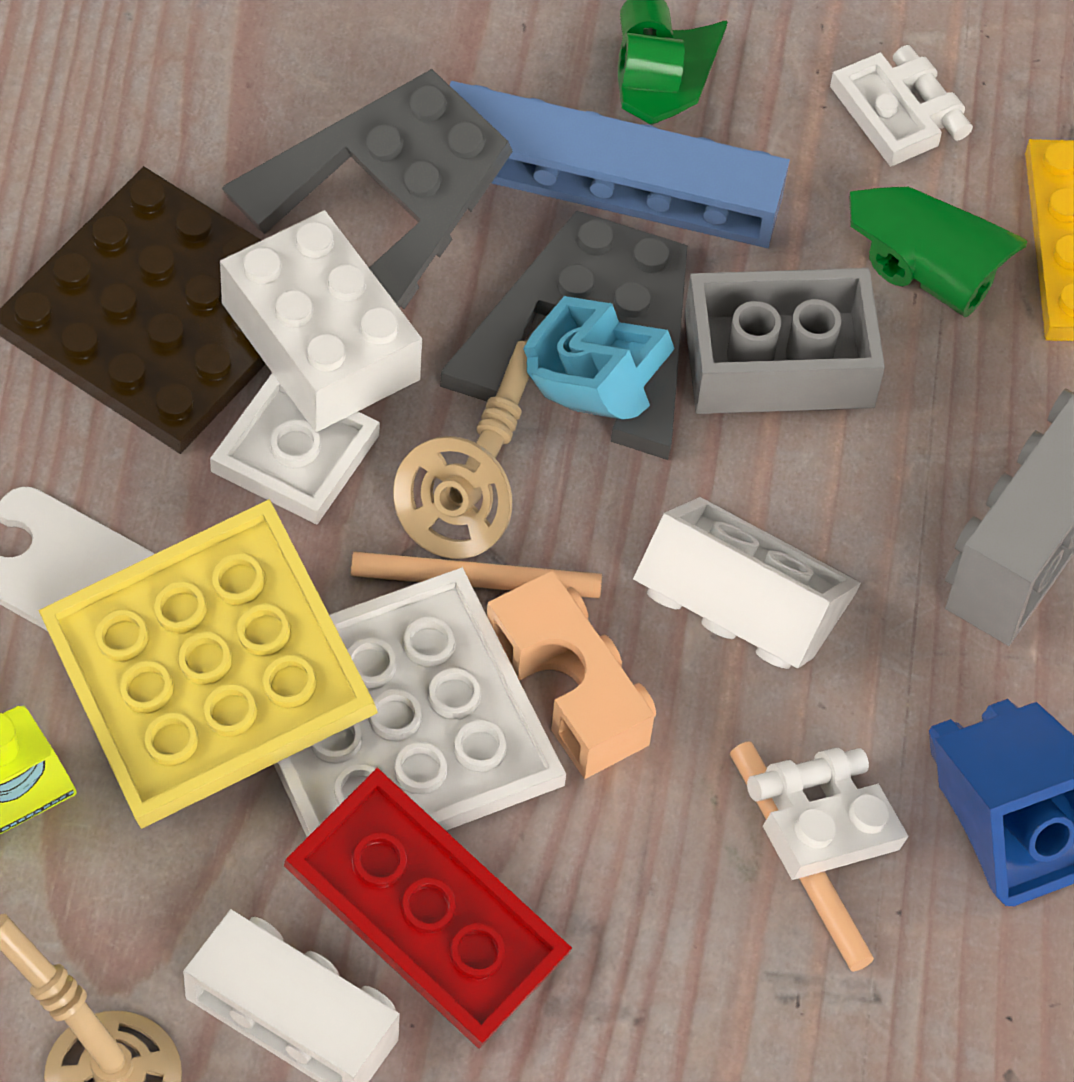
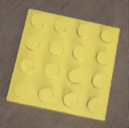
[38,499,378,829]

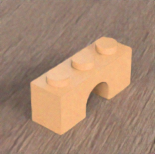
[487,570,656,779]

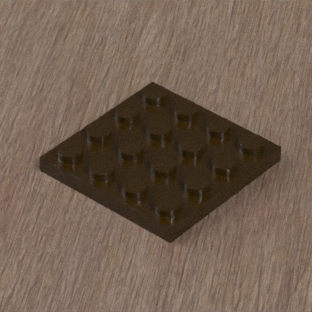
[0,166,266,454]

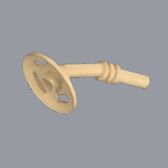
[393,341,529,559]
[0,914,182,1082]

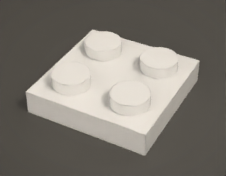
[210,373,380,525]

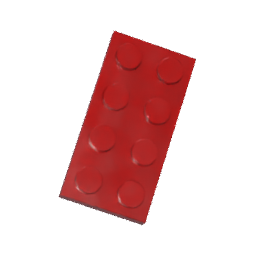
[284,767,572,1049]

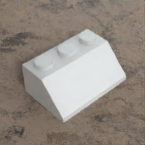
[633,497,861,669]

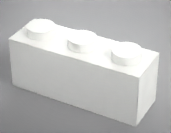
[183,909,400,1082]

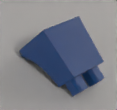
[929,699,1074,906]

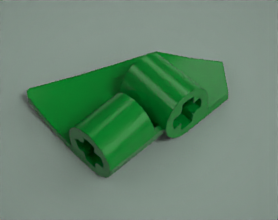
[618,0,728,125]
[849,186,1027,318]

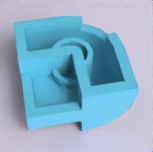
[523,296,675,420]

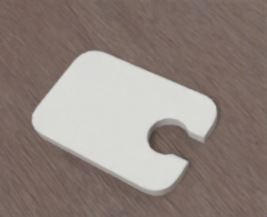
[0,487,154,631]

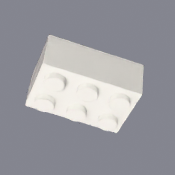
[220,210,422,432]

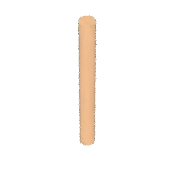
[351,551,602,599]
[730,742,874,972]

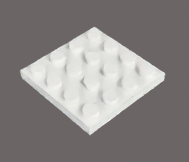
[274,567,566,837]

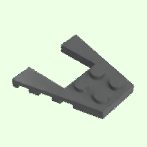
[222,69,513,309]
[440,211,688,460]

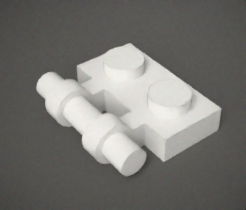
[830,45,973,167]
[747,748,909,880]

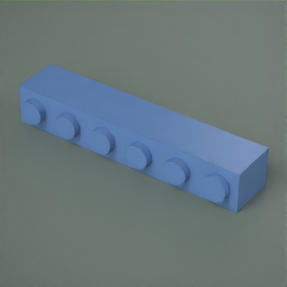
[450,81,790,249]

